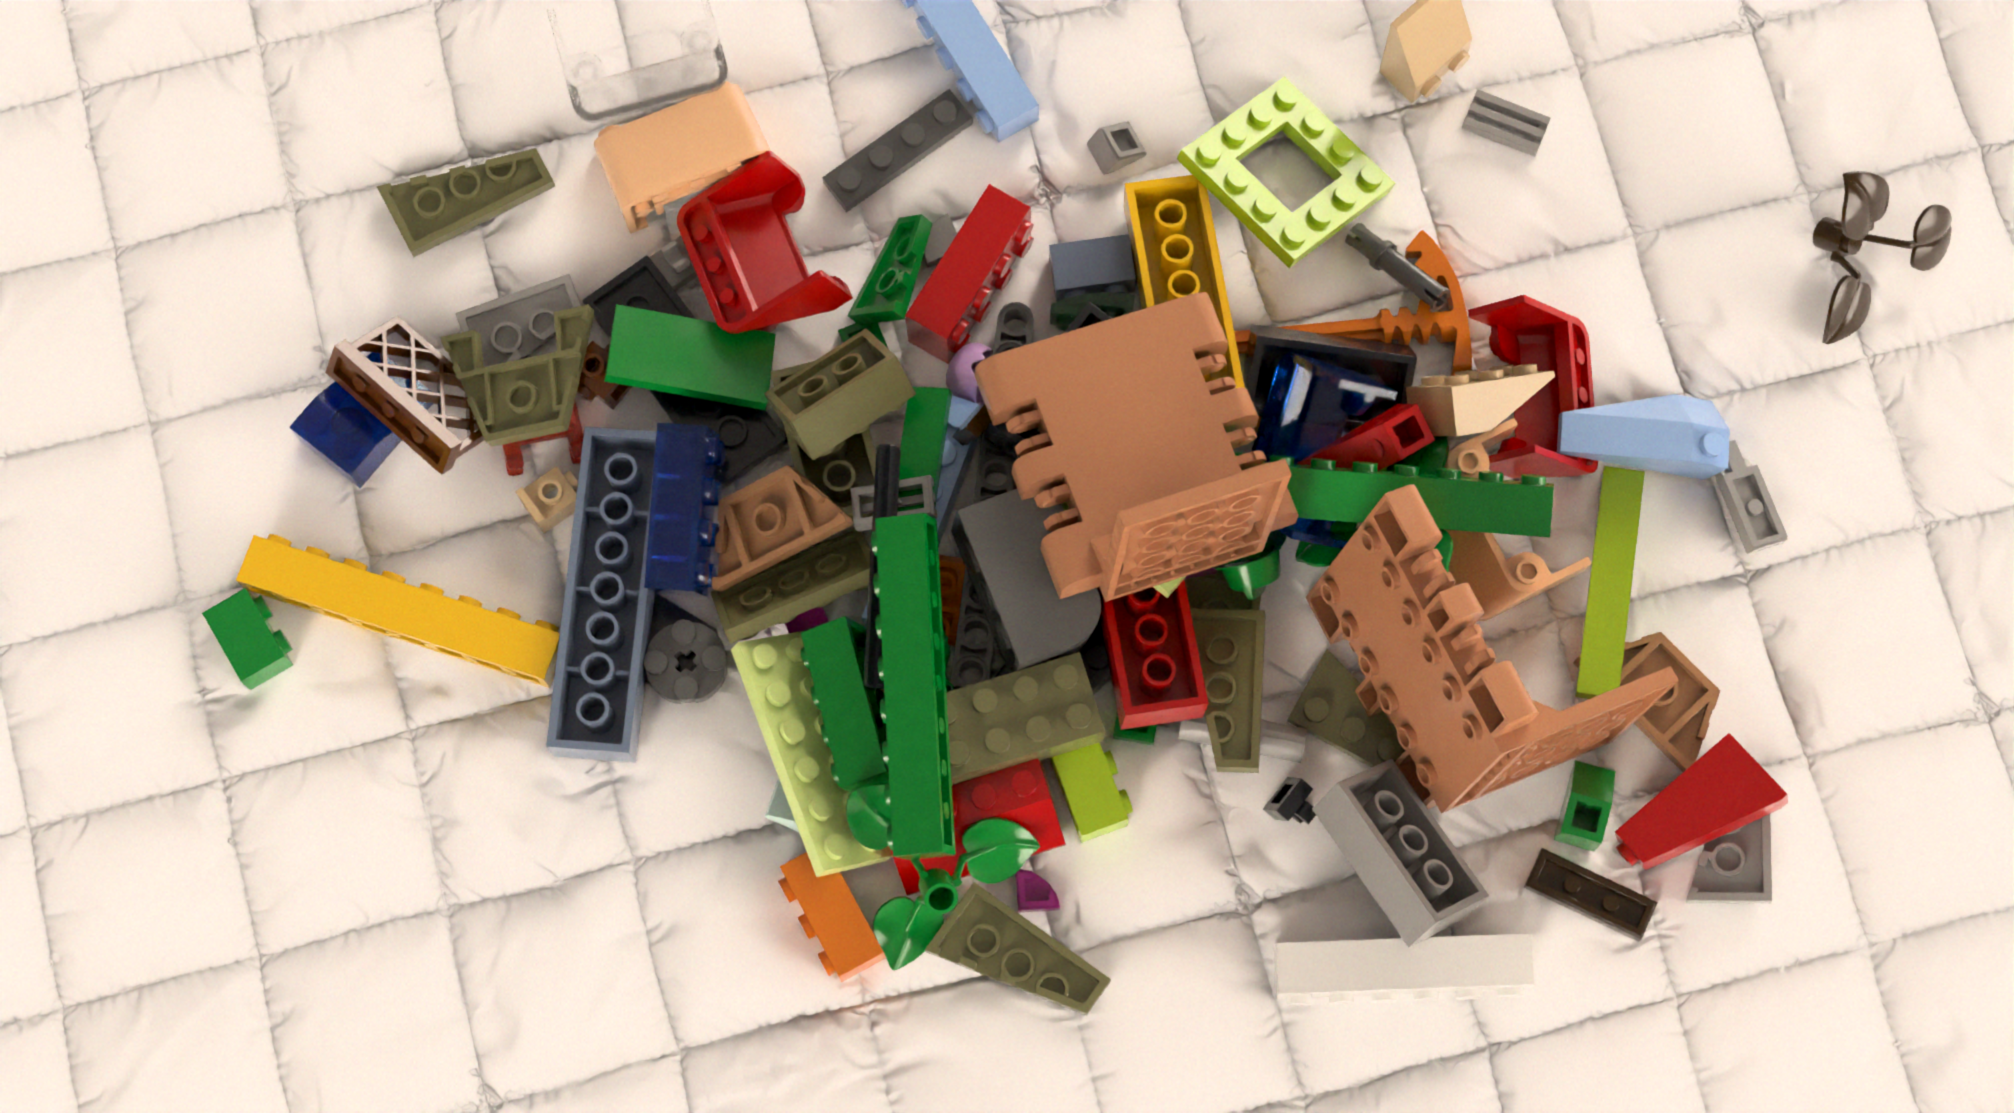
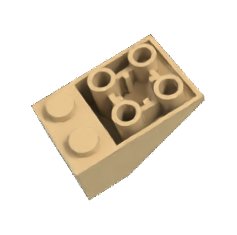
[1406,364,1555,436]

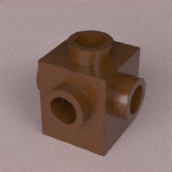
[577,340,632,410]

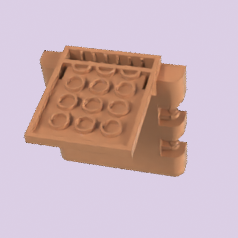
[975,292,1299,602]
[1305,485,1679,814]

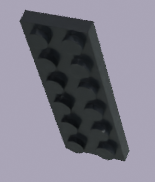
[582,255,788,489]

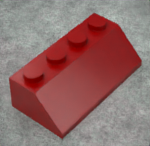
[890,758,1066,896]

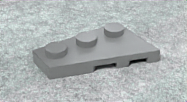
[455,274,581,367]

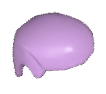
[946,343,992,404]

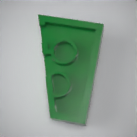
[847,214,933,325]

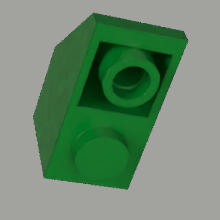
[1553,760,1616,852]

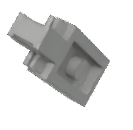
[1715,440,1788,554]

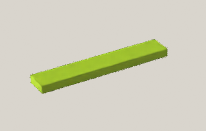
[1575,466,1645,699]

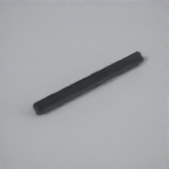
[863,444,901,689]

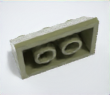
[764,329,916,460]

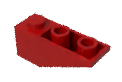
[1297,404,1435,470]

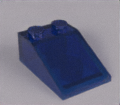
[289,352,433,488]

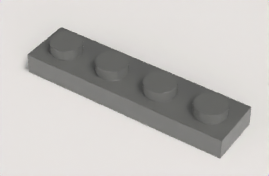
[822,89,973,213]

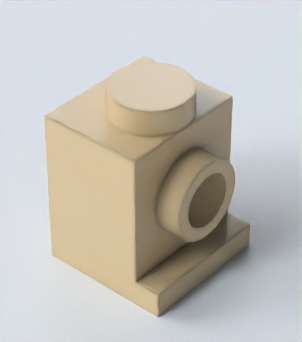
[515,466,578,533]

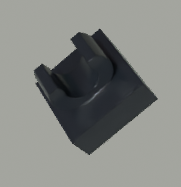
[1263,777,1316,825]

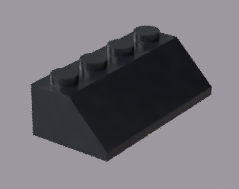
[1244,324,1418,429]

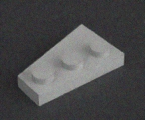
[1686,814,1772,904]

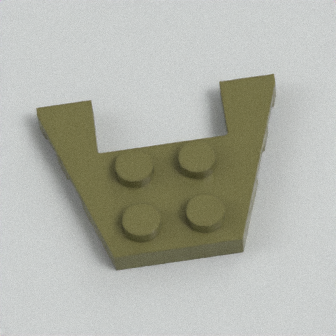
[441,304,594,447]

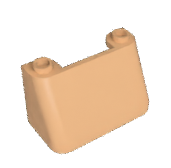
[594,81,770,234]

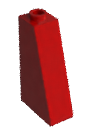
[1615,733,1788,871]

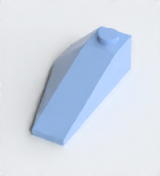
[1557,394,1730,480]

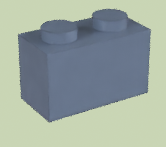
[1049,234,1136,306]

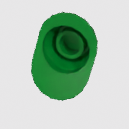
[1214,529,1287,600]

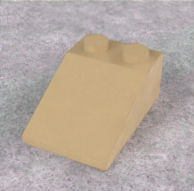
[1379,0,1473,103]

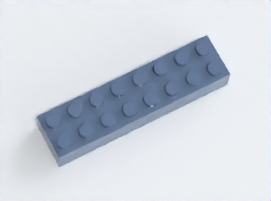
[546,427,672,763]

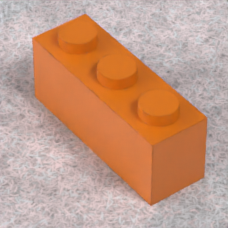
[778,852,886,982]

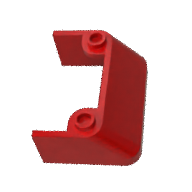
[1468,295,1598,478]

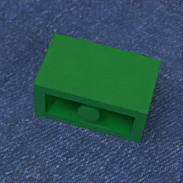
[202,588,293,690]

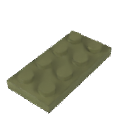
[710,529,871,644]

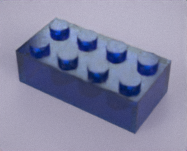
[644,423,725,597]

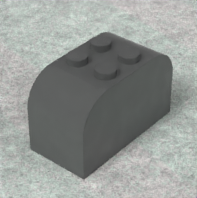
[951,489,1101,673]

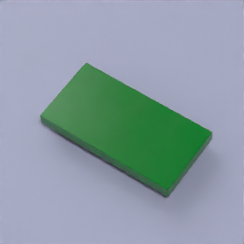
[604,304,776,410]

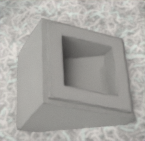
[1087,121,1147,175]

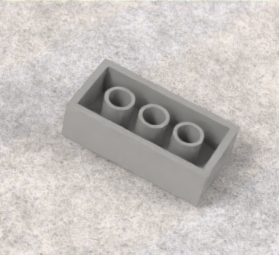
[1312,759,1489,947]

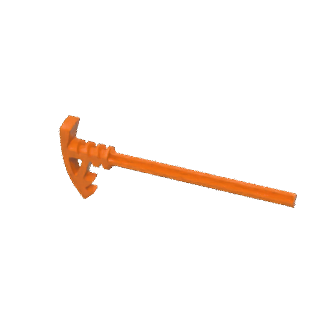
[1234,230,1472,376]

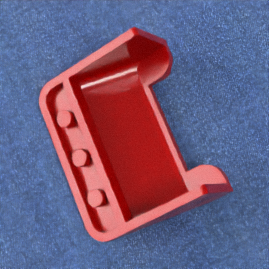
[677,150,853,334]

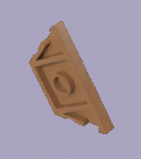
[712,465,853,592]
[1573,632,1721,772]

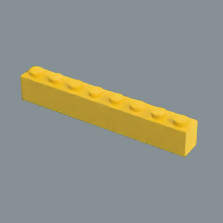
[236,534,560,688]

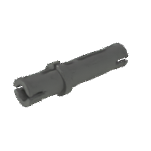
[1345,223,1451,311]

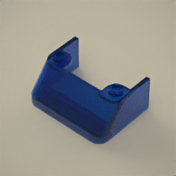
[1251,352,1397,549]

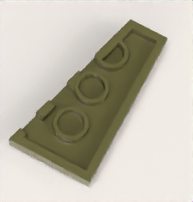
[376,148,556,258]

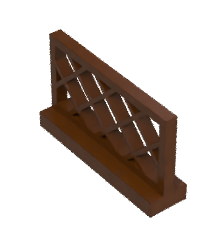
[325,315,484,475]

